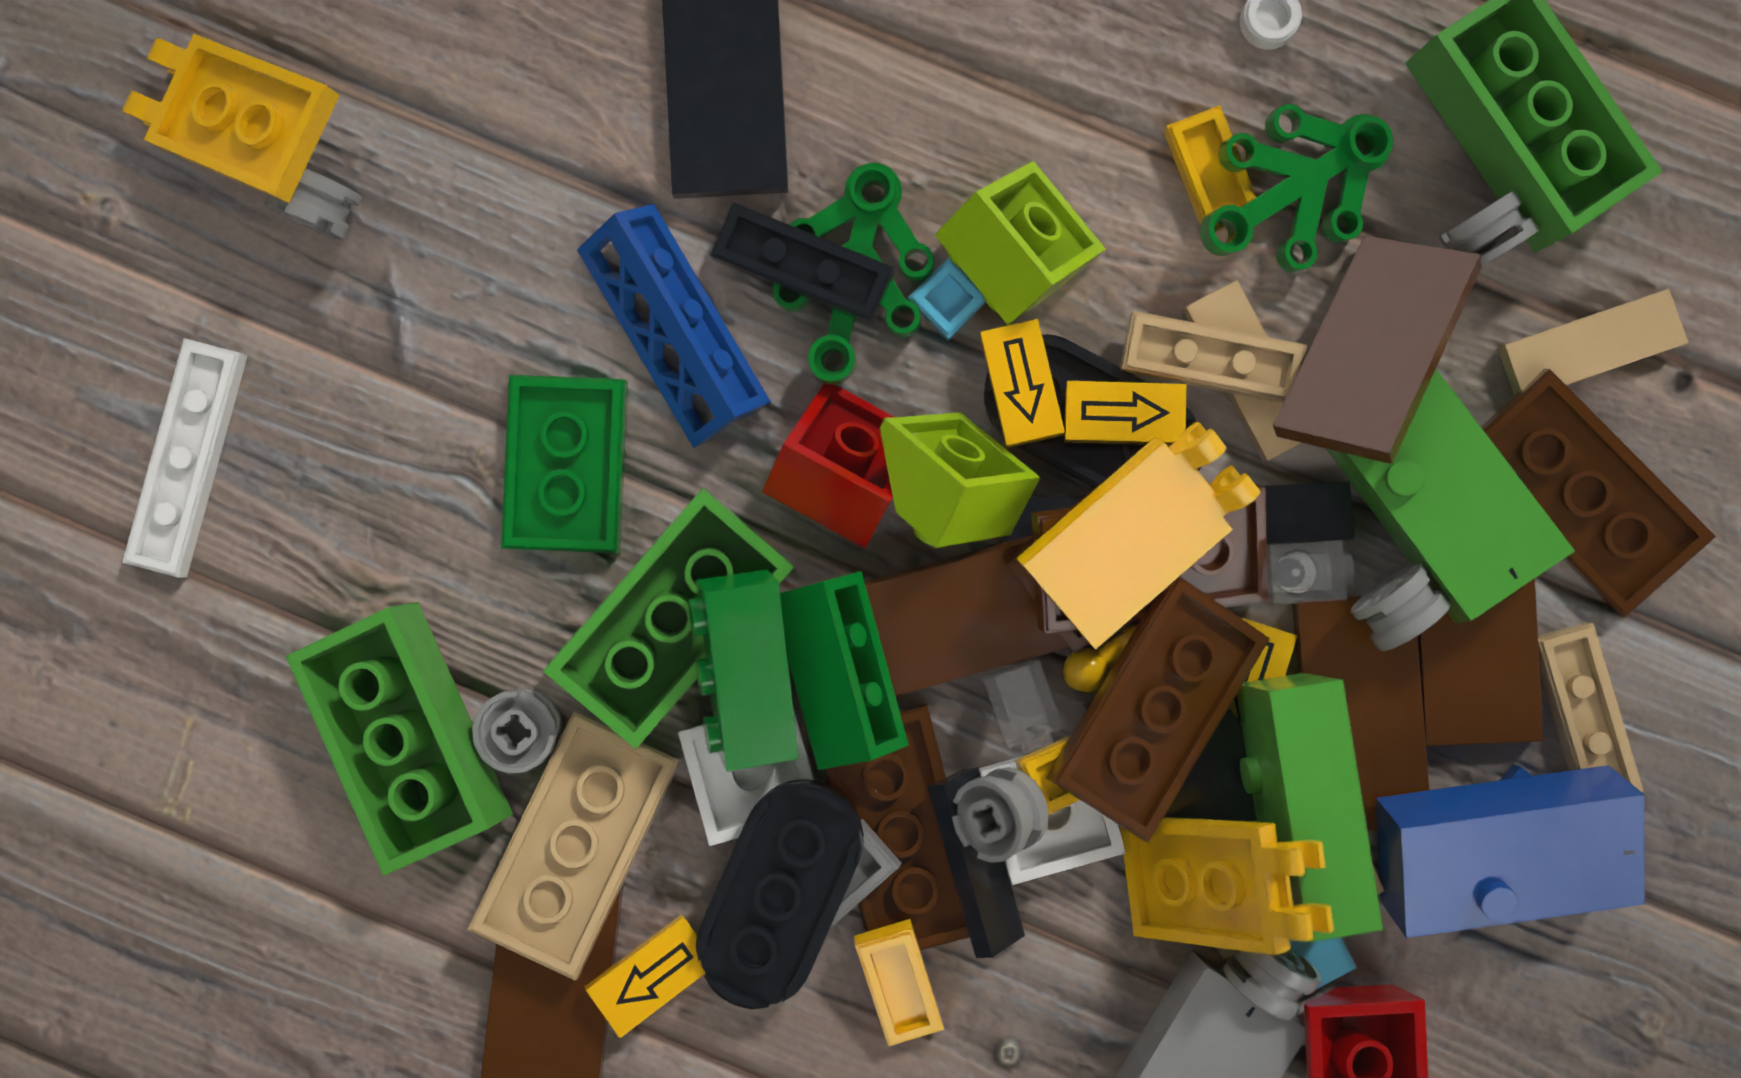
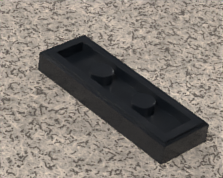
[710,202,895,325]
[928,767,1025,958]

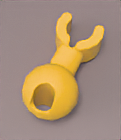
[1063,623,1139,693]

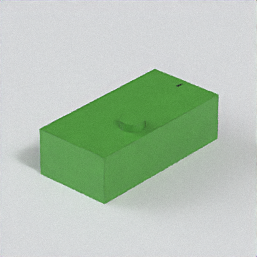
[1405,0,1663,253]
[1325,369,1575,624]
[543,487,794,749]
[285,602,513,876]
[1237,673,1383,943]

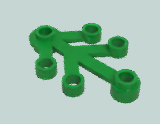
[1200,104,1393,273]
[773,163,934,385]

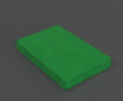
[501,375,628,554]

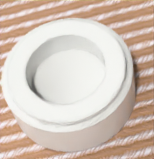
[1240,0,1302,50]

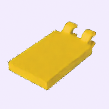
[121,34,340,203]
[1016,422,1261,649]
[1120,817,1334,955]

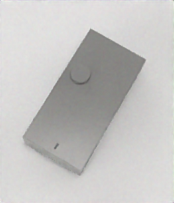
[1114,950,1305,1078]

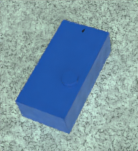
[1376,765,1645,938]

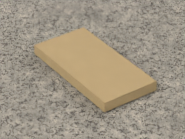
[467,711,681,980]

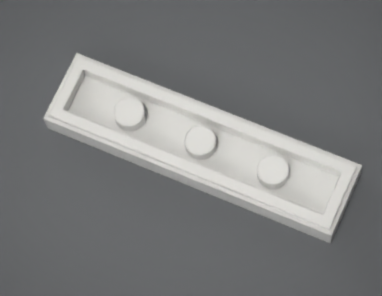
[122,338,247,578]

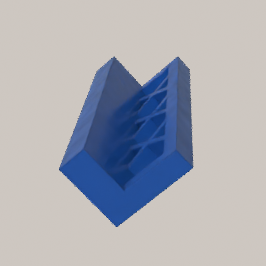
[577,204,771,448]

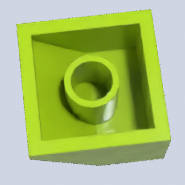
[934,160,1106,325]
[880,412,1041,548]

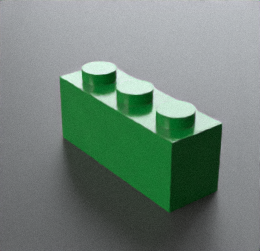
[688,569,799,772]
[780,571,909,770]

